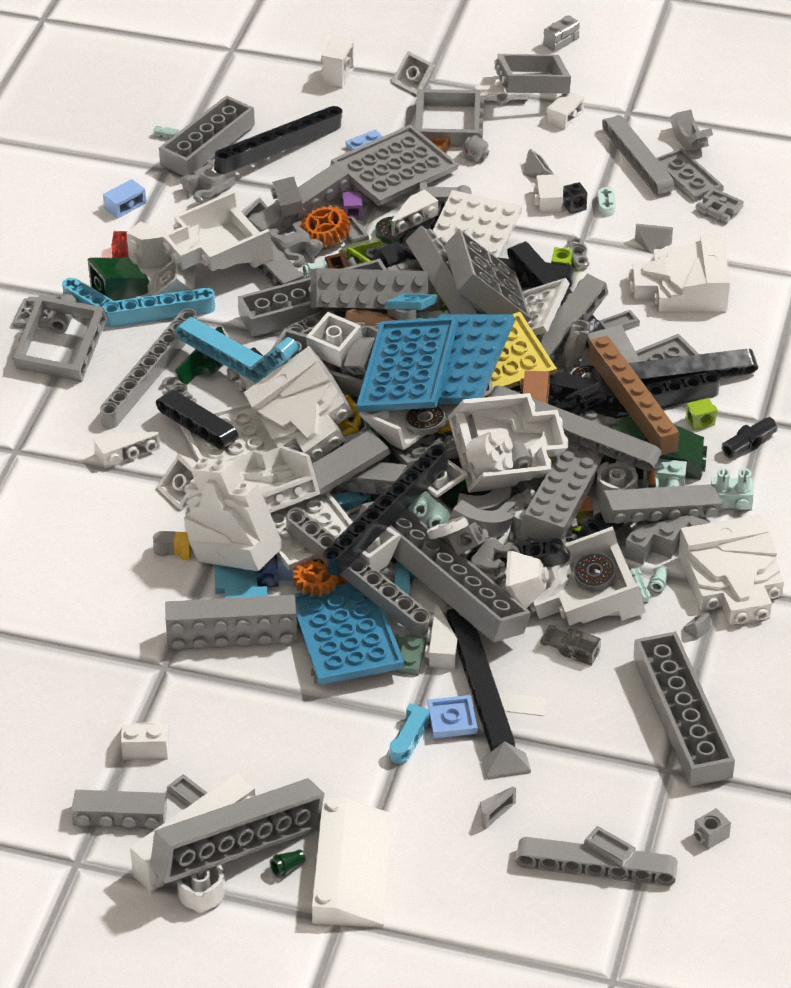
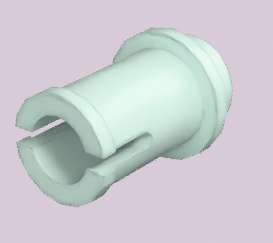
[303,260,328,277]
[650,566,669,592]

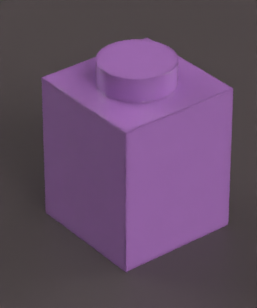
[343,192,363,220]

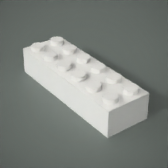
[130,773,255,892]

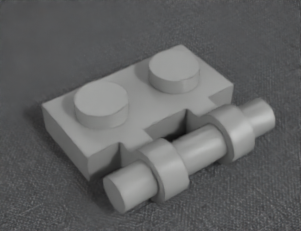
[695,188,744,223]

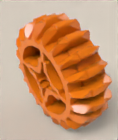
[300,205,350,249]

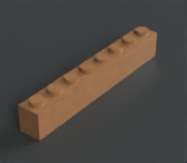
[588,335,679,455]

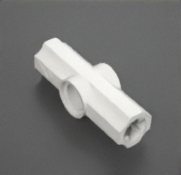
[475,81,528,105]

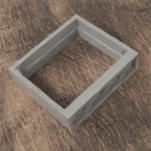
[494,54,571,94]
[415,89,484,147]
[12,295,107,382]

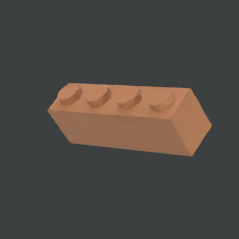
[520,371,550,404]

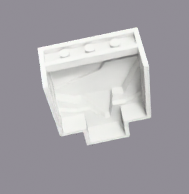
[162,191,273,271]
[628,234,730,313]
[244,346,354,463]
[448,393,568,493]
[228,446,320,513]
[184,457,284,571]
[678,514,784,626]
[529,526,646,626]

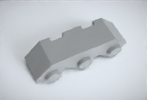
[624,515,709,565]

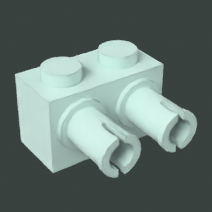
[643,458,687,488]
[711,468,754,510]
[408,490,452,528]

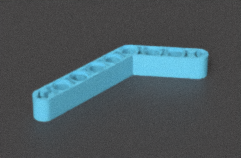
[62,278,215,327]
[175,317,299,383]

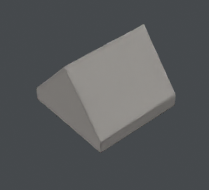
[683,613,711,640]

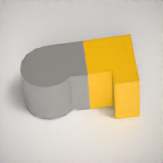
[153,531,192,560]

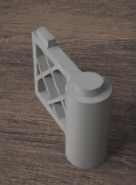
[12,294,78,333]

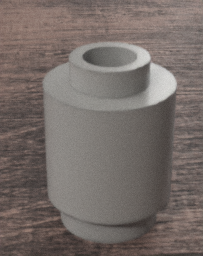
[511,441,532,469]

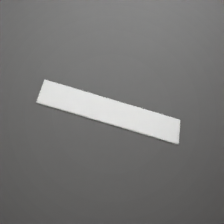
[461,688,547,716]

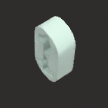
[598,187,616,216]

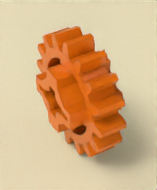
[293,559,339,597]

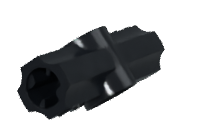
[721,417,778,459]

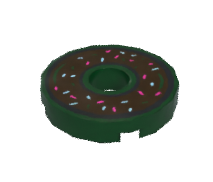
[375,216,409,244]

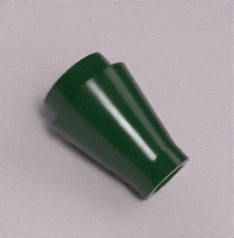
[270,849,306,876]

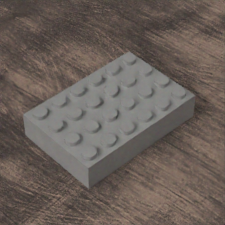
[444,228,532,323]

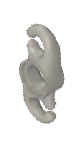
[567,237,590,268]
[162,376,197,403]

